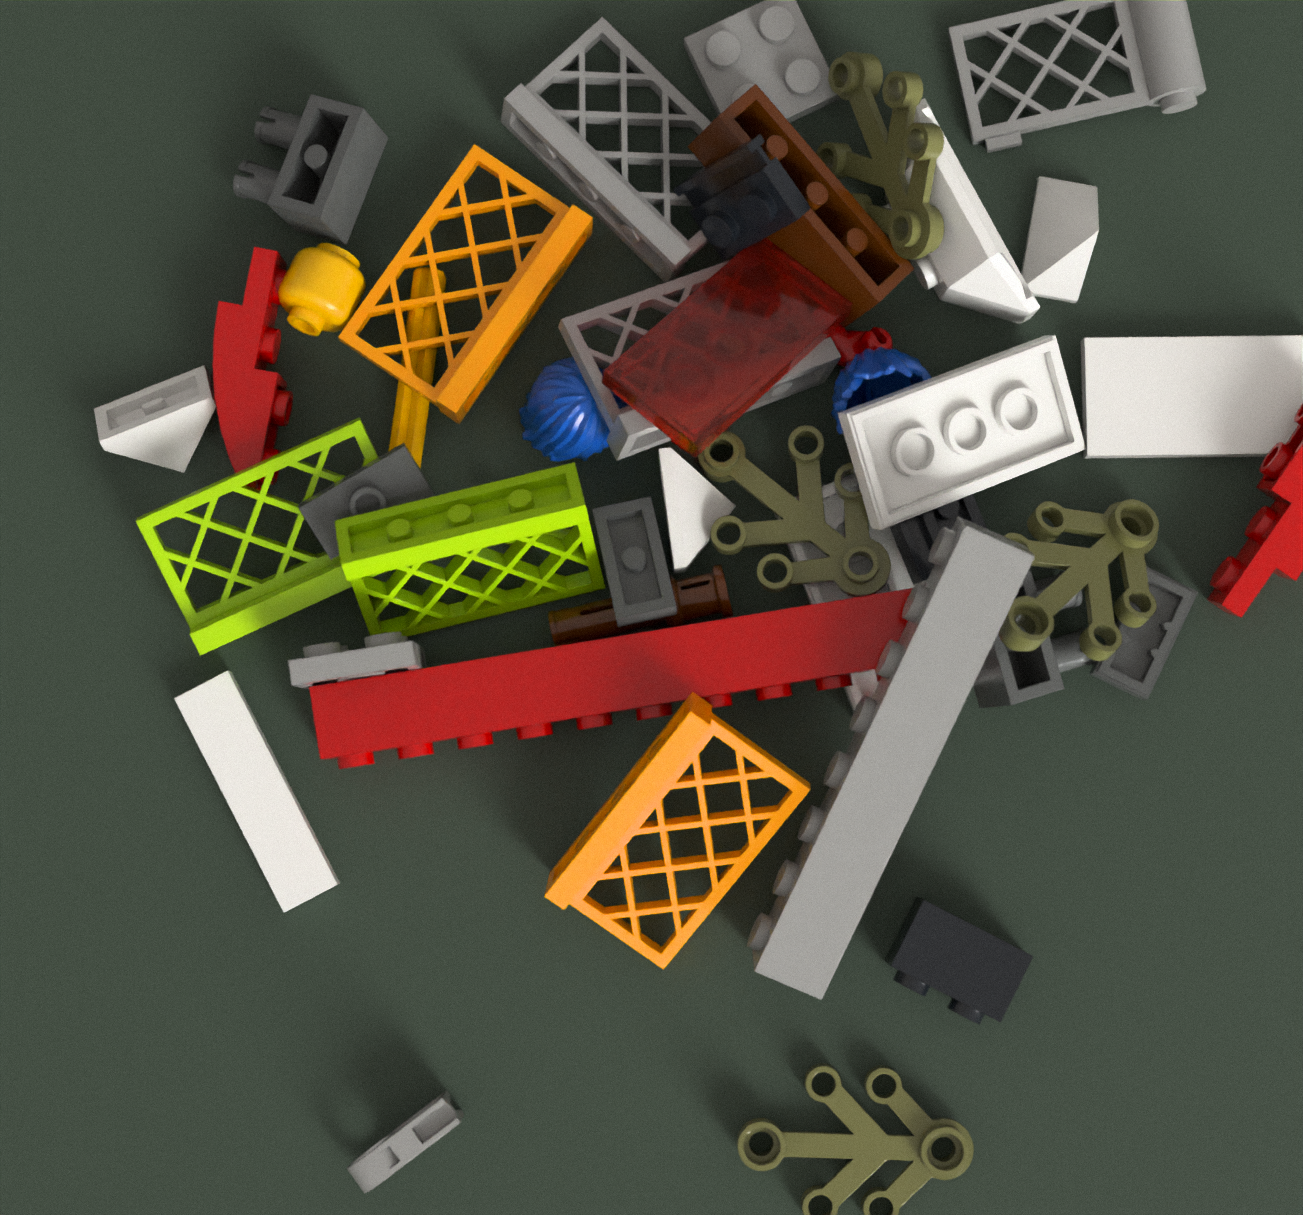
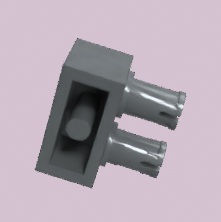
[233,94,388,245]
[973,570,1097,708]

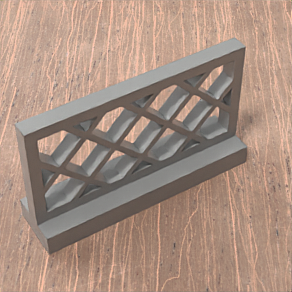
[500,17,711,282]
[558,246,841,461]

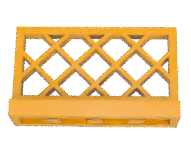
[338,144,593,424]
[544,691,811,970]

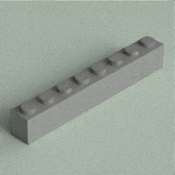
[747,516,1035,1000]

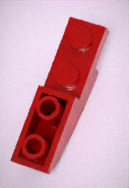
[213,247,293,490]
[1207,403,1303,618]

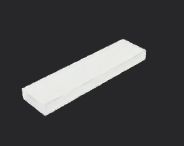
[174,670,340,912]

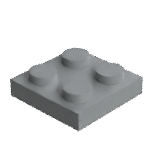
[683,0,840,123]
[288,632,427,690]

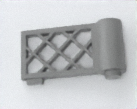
[948,0,1207,153]

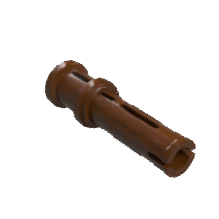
[548,564,733,646]

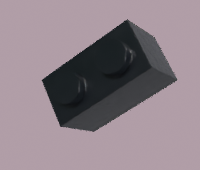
[884,896,1034,1025]

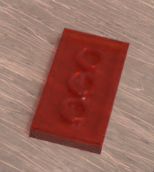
[601,238,853,458]

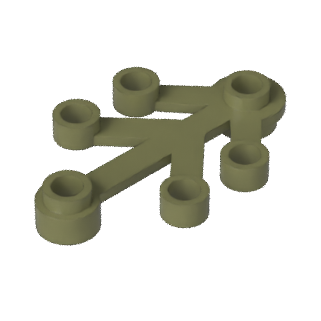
[816,52,944,260]
[698,425,891,597]
[999,499,1159,661]
[737,1063,974,1215]

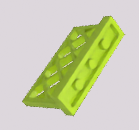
[136,417,383,655]
[334,462,605,637]

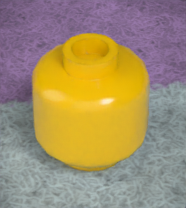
[278,243,366,336]

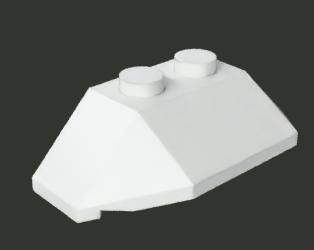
[883,98,1040,324]

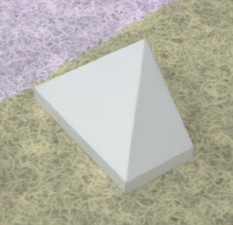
[1021,176,1099,303]
[94,365,216,473]
[658,447,736,574]

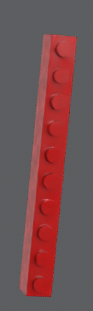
[309,588,913,769]

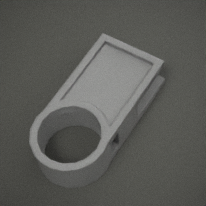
[346,1090,464,1193]

